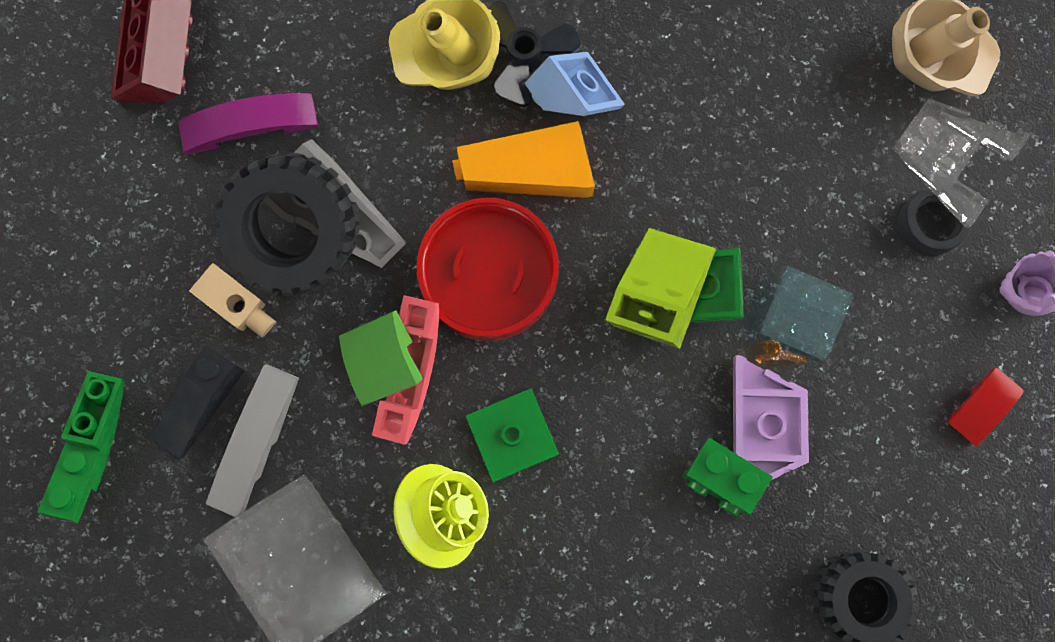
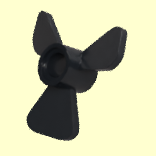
[488,1,581,107]

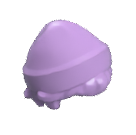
[999,250,1055,316]

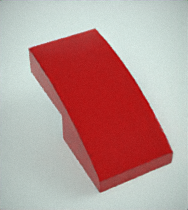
[946,366,1024,447]

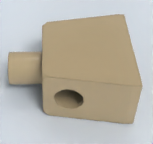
[189,263,276,338]

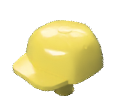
[389,0,500,90]

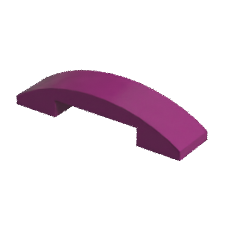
[178,93,319,155]

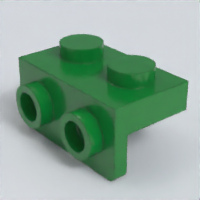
[682,438,773,517]

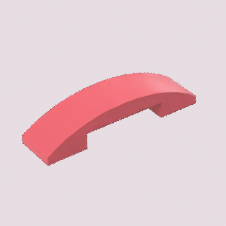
[372,295,439,445]

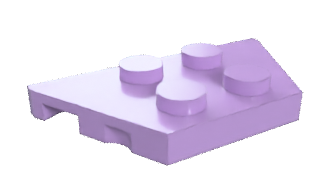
[733,355,809,480]

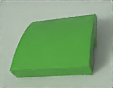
[339,310,423,406]

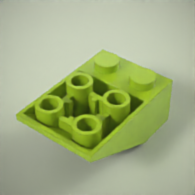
[605,228,716,349]

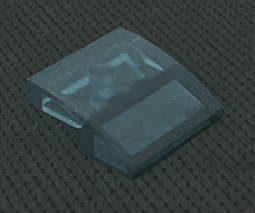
[759,265,853,361]

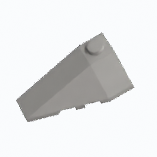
[263,139,406,268]

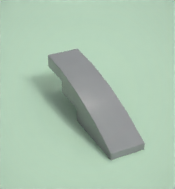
[206,364,299,518]

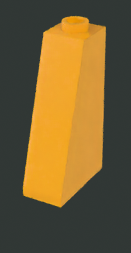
[452,121,595,198]

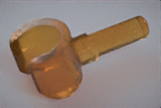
[755,340,807,365]

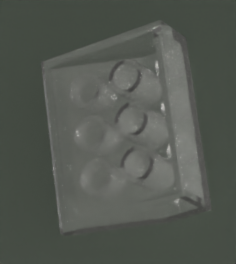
[203,474,387,642]

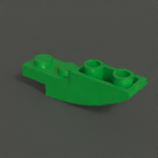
[37,371,124,524]

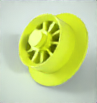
[394,464,489,569]

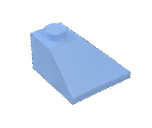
[525,52,625,116]

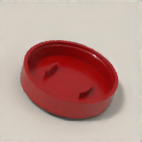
[417,198,559,341]

